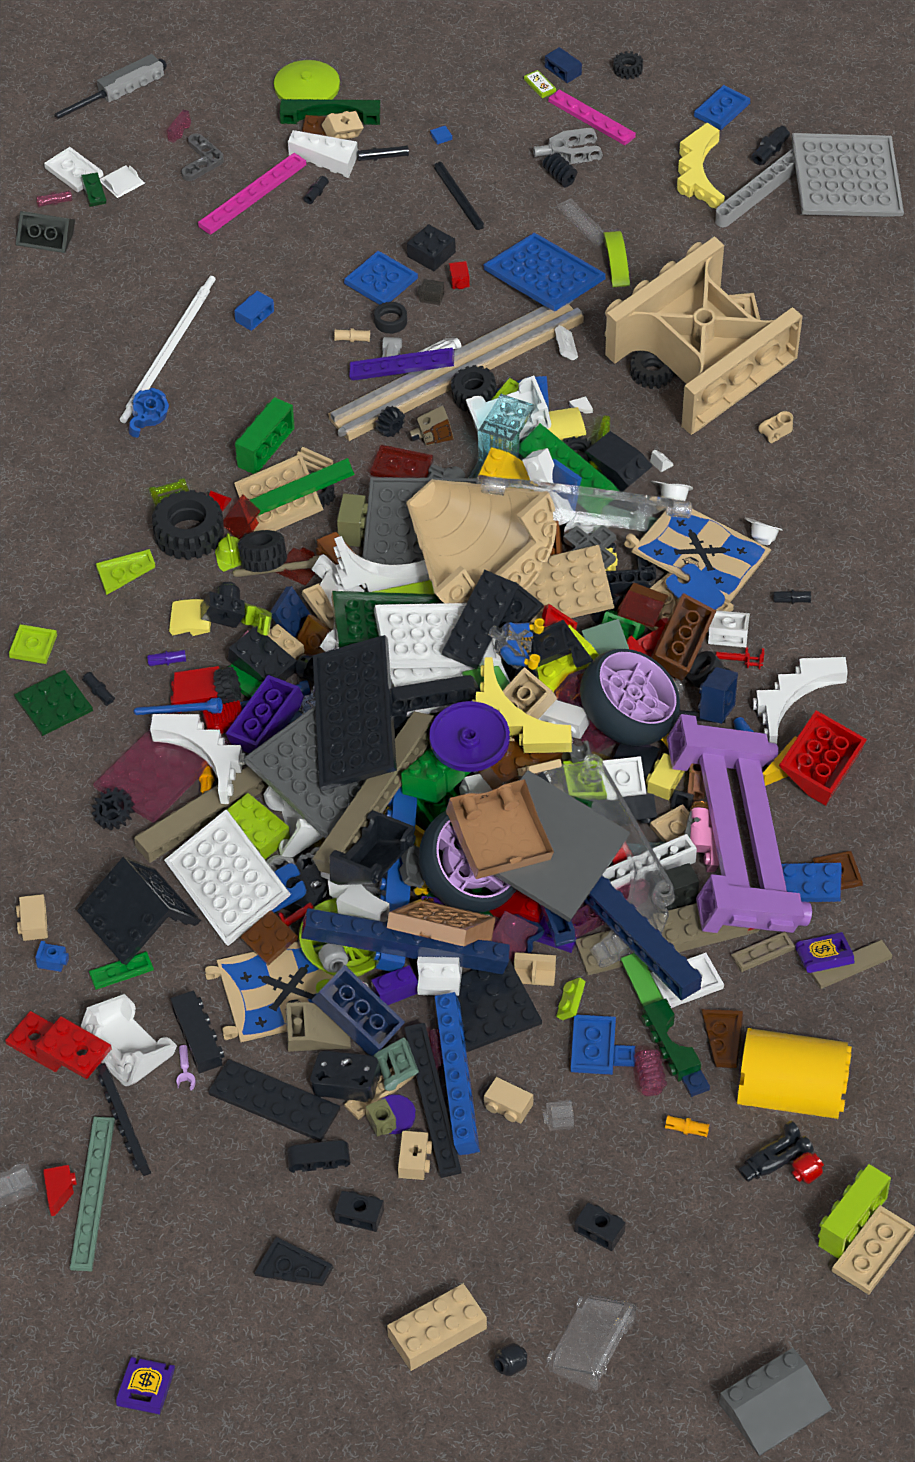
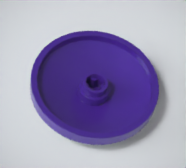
[430,701,510,772]

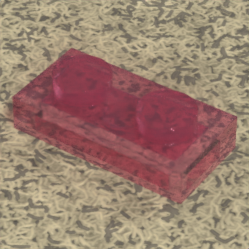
[167,109,191,143]

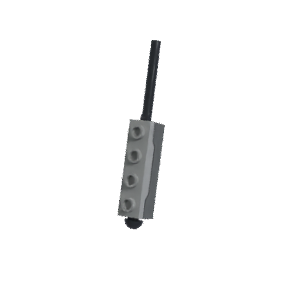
[55,54,167,119]

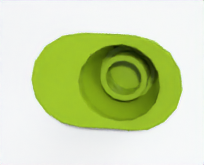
[215,533,241,572]

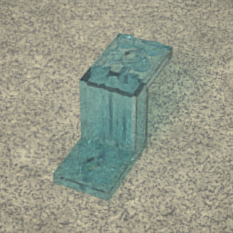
[468,394,534,478]

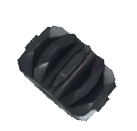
[375,406,405,437]

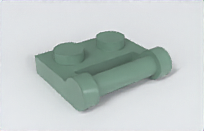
[374,1038,419,1091]

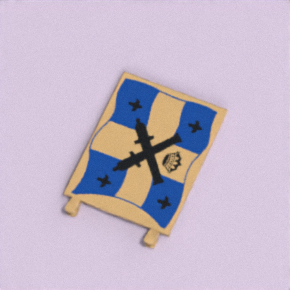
[624,496,771,603]
[205,941,334,1042]

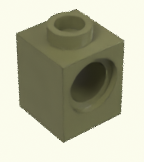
[366,1098,396,1137]

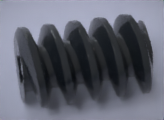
[542,153,578,188]

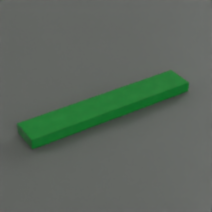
[246,458,355,518]

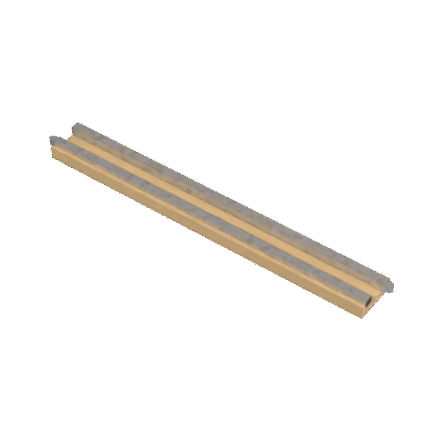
[329,300,584,441]

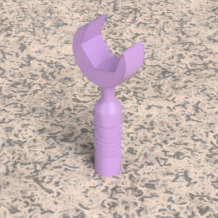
[176,1045,196,1091]

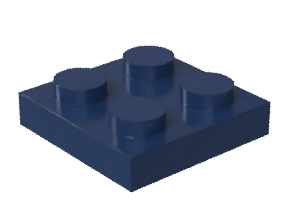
[270,586,310,638]

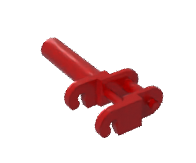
[716,647,765,669]
[278,902,314,927]

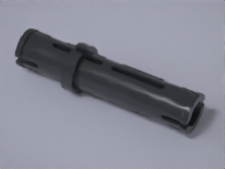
[357,145,409,161]

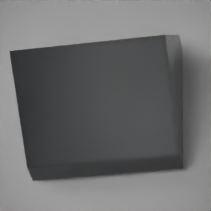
[670,789,694,812]

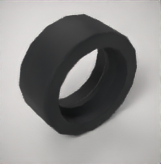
[374,302,407,334]
[686,651,724,688]

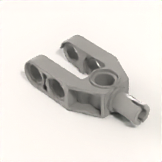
[533,128,603,164]

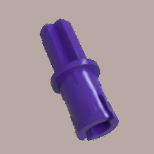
[147,650,186,666]

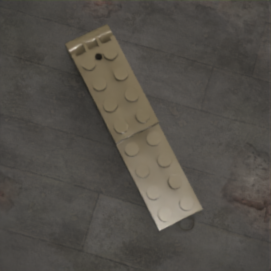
[576,903,760,976]

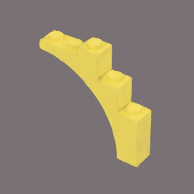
[677,123,725,208]
[472,657,572,753]

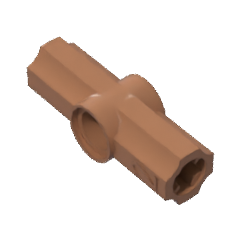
[688,763,705,800]

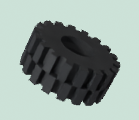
[630,351,675,389]

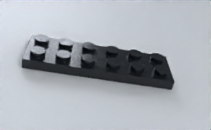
[441,569,520,670]
[208,1059,340,1142]

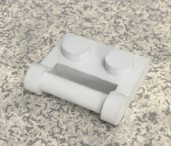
[419,338,461,352]

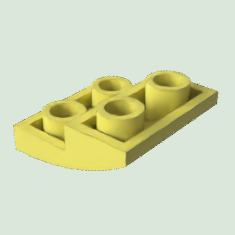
[548,407,586,440]
[169,599,211,636]

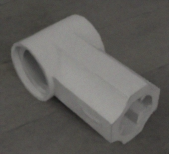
[382,337,402,357]

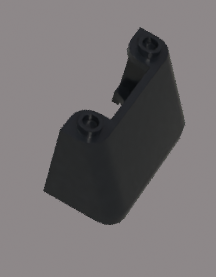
[329,810,416,885]

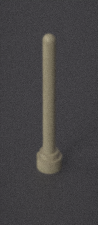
[233,555,321,577]

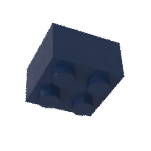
[698,667,738,724]

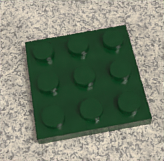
[14,670,93,736]

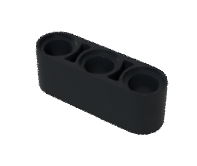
[287,1140,350,1173]

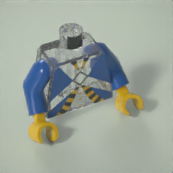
[489,618,544,670]

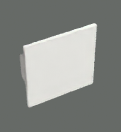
[100,165,145,198]

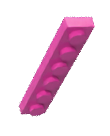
[548,90,636,145]

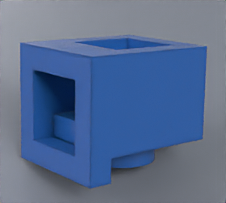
[35,941,69,972]

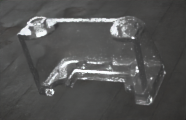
[547,1294,636,1393]

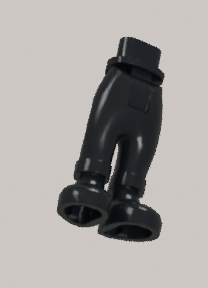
[738,1120,814,1182]

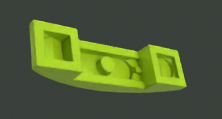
[604,231,630,287]
[241,603,272,635]

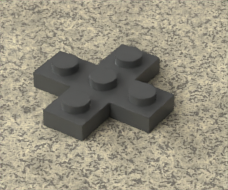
[563,525,616,569]

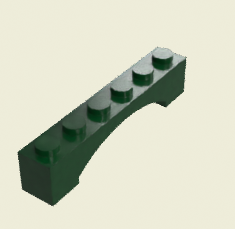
[280,99,381,125]

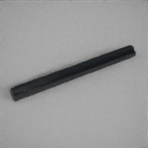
[434,161,484,230]

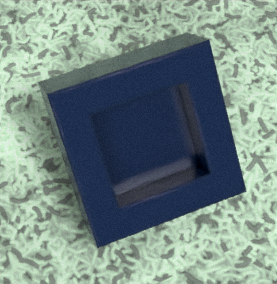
[682,1070,710,1097]

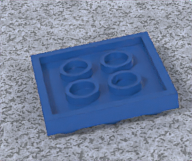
[344,251,418,305]

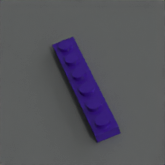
[350,347,455,380]

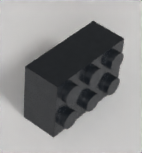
[228,626,297,682]

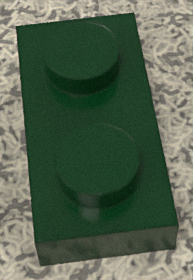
[81,172,107,207]

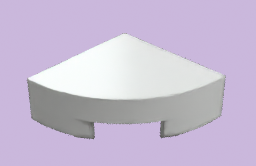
[569,397,593,413]

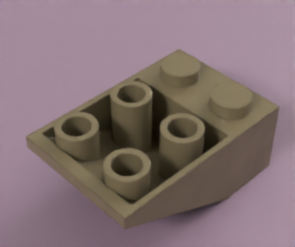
[286,1002,351,1052]

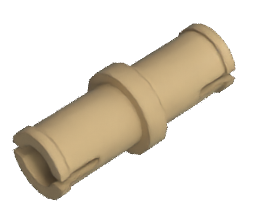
[334,328,370,342]

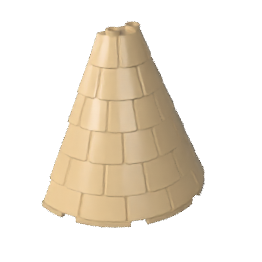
[406,479,557,603]

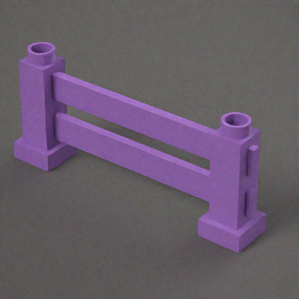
[667,714,812,933]

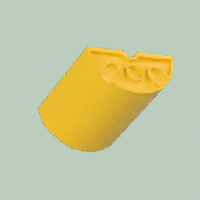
[737,1028,852,1119]

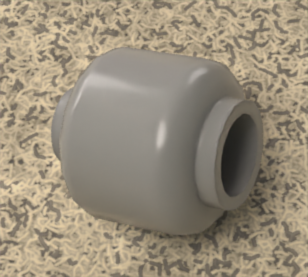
[319,943,348,973]

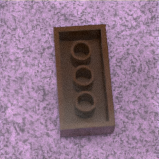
[651,593,717,681]
[478,736,564,790]

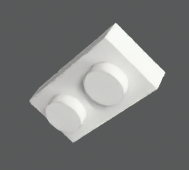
[555,325,578,360]

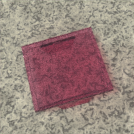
[492,911,538,961]

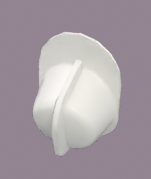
[651,481,693,504]
[744,517,783,545]

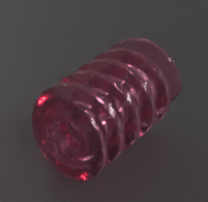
[634,1050,667,1096]

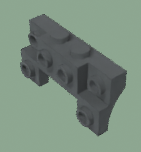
[399,845,471,894]

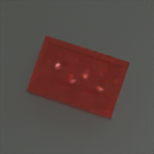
[370,445,433,478]

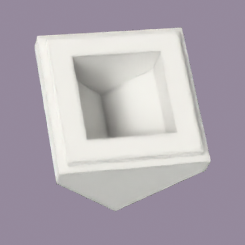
[650,450,673,472]

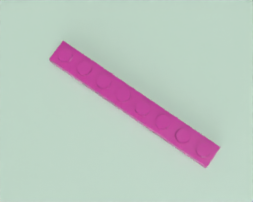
[198,153,306,235]

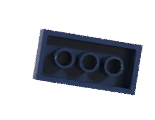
[312,965,405,1056]

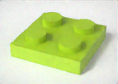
[9,624,57,664]

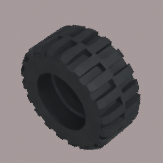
[152,490,224,560]

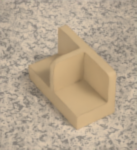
[514,953,556,986]

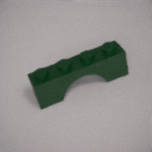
[641,998,701,1082]

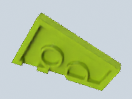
[96,549,155,595]

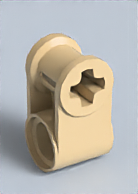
[758,411,793,443]

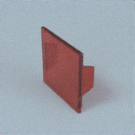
[223,494,261,539]
[275,547,315,586]
[618,590,664,628]

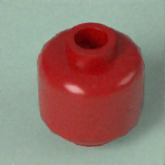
[791,1152,824,1184]

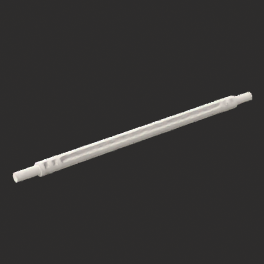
[120,276,216,423]

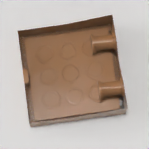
[446,779,554,879]
[387,899,495,946]

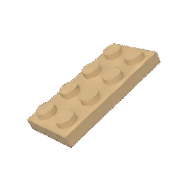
[832,1205,915,1295]

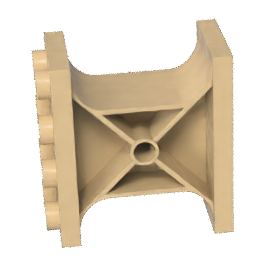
[605,236,802,435]

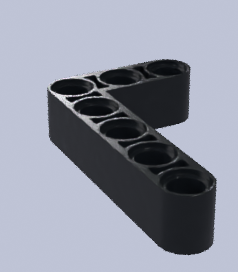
[606,555,656,595]
[391,675,481,738]

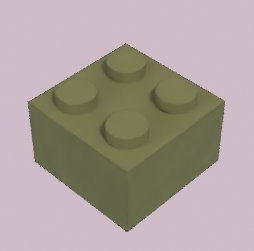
[337,494,368,547]

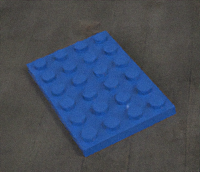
[484,233,606,312]

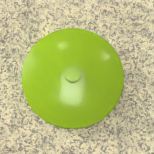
[274,60,340,100]

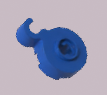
[129,388,169,438]

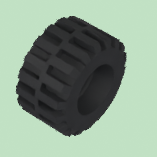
[451,365,497,413]
[238,530,287,572]

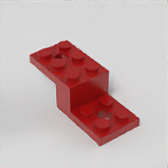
[5,1011,112,1079]

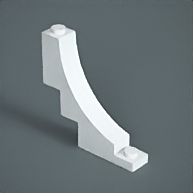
[312,554,364,652]

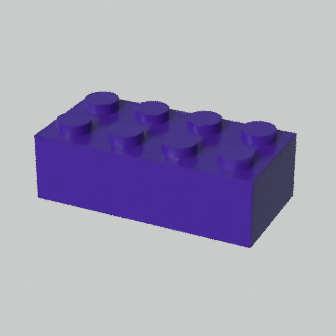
[226,675,305,754]

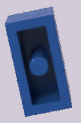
[234,291,274,331]

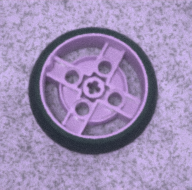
[580,649,680,746]
[419,808,517,913]

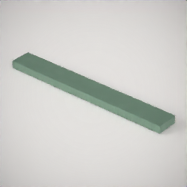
[70,1117,115,1271]

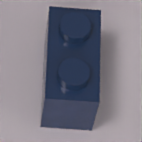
[545,47,582,83]

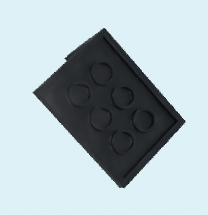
[77,857,201,965]

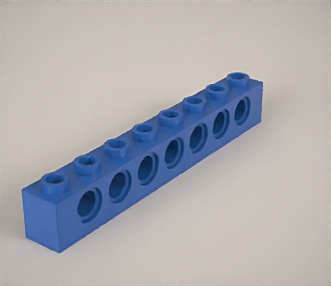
[435,992,480,1155]

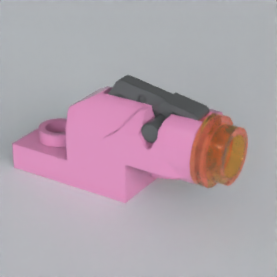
[684,801,719,872]

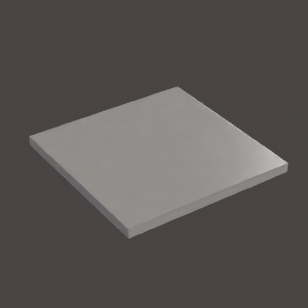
[791,133,904,217]

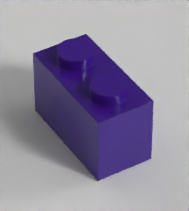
[371,965,418,1005]

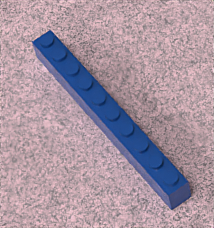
[373,787,417,972]

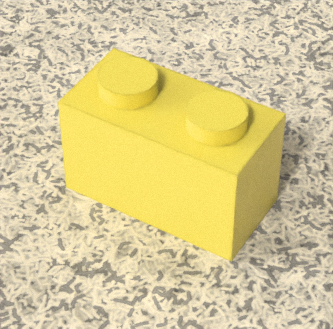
[646,753,685,800]

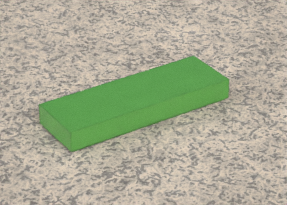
[621,953,662,1007]

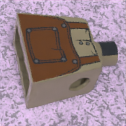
[410,406,454,446]

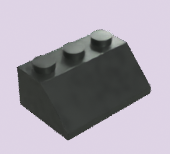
[16,211,75,253]

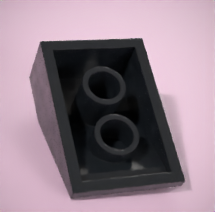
[585,431,653,491]

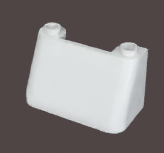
[466,376,551,451]
[263,786,323,857]
[81,994,177,1086]

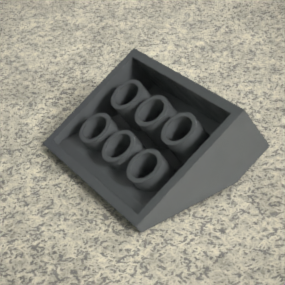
[719,1348,832,1456]

